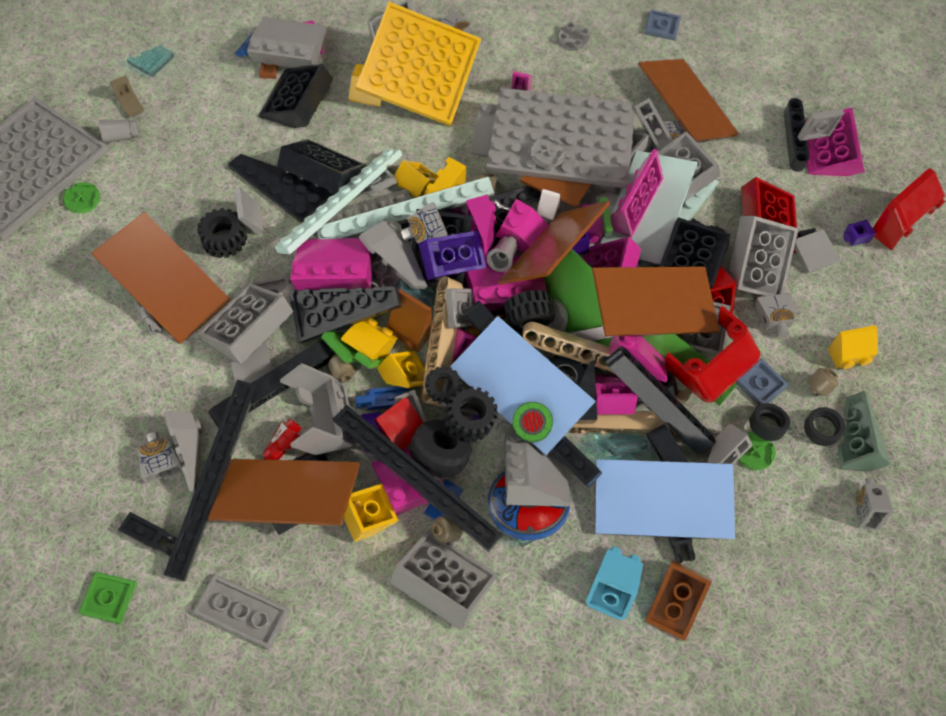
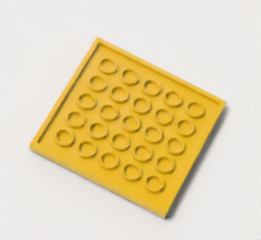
[355,2,481,126]

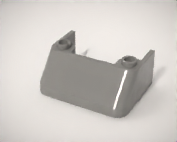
[280,363,357,455]

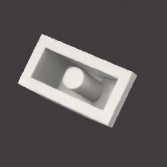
[537,189,560,225]

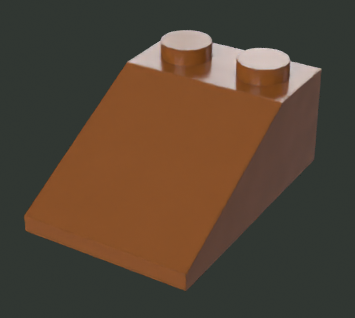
[387,289,432,352]
[645,560,712,641]

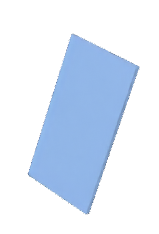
[450,316,596,455]
[595,459,735,539]

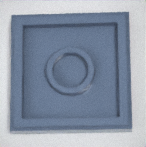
[644,9,681,41]
[735,358,790,405]

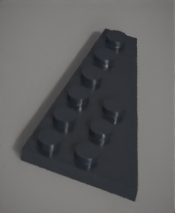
[228,154,335,223]
[289,287,402,344]

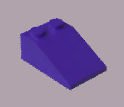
[419,231,486,280]

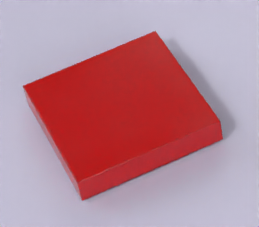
[374,397,424,450]

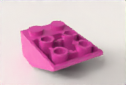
[595,374,638,415]

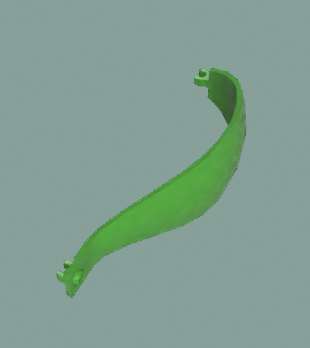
[543,249,737,406]

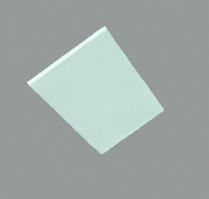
[601,151,698,266]

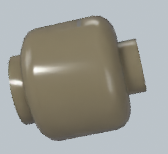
[328,354,356,383]
[808,367,838,396]
[432,515,464,543]

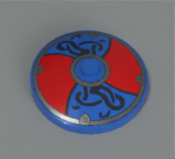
[488,471,570,541]

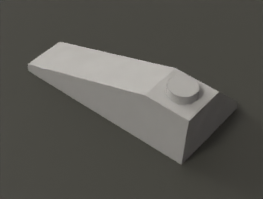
[359,221,427,289]
[163,411,202,496]

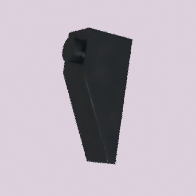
[576,361,598,424]

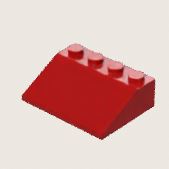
[741,177,798,254]

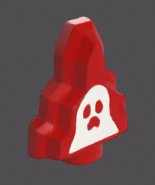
[263,418,302,460]

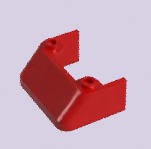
[873,168,946,251]
[666,306,761,403]

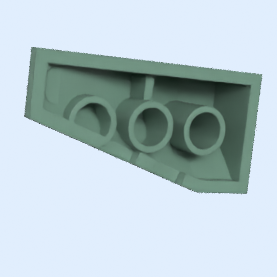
[838,390,890,471]

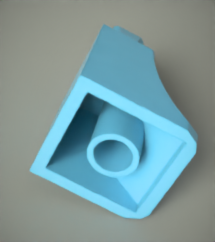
[586,546,643,620]

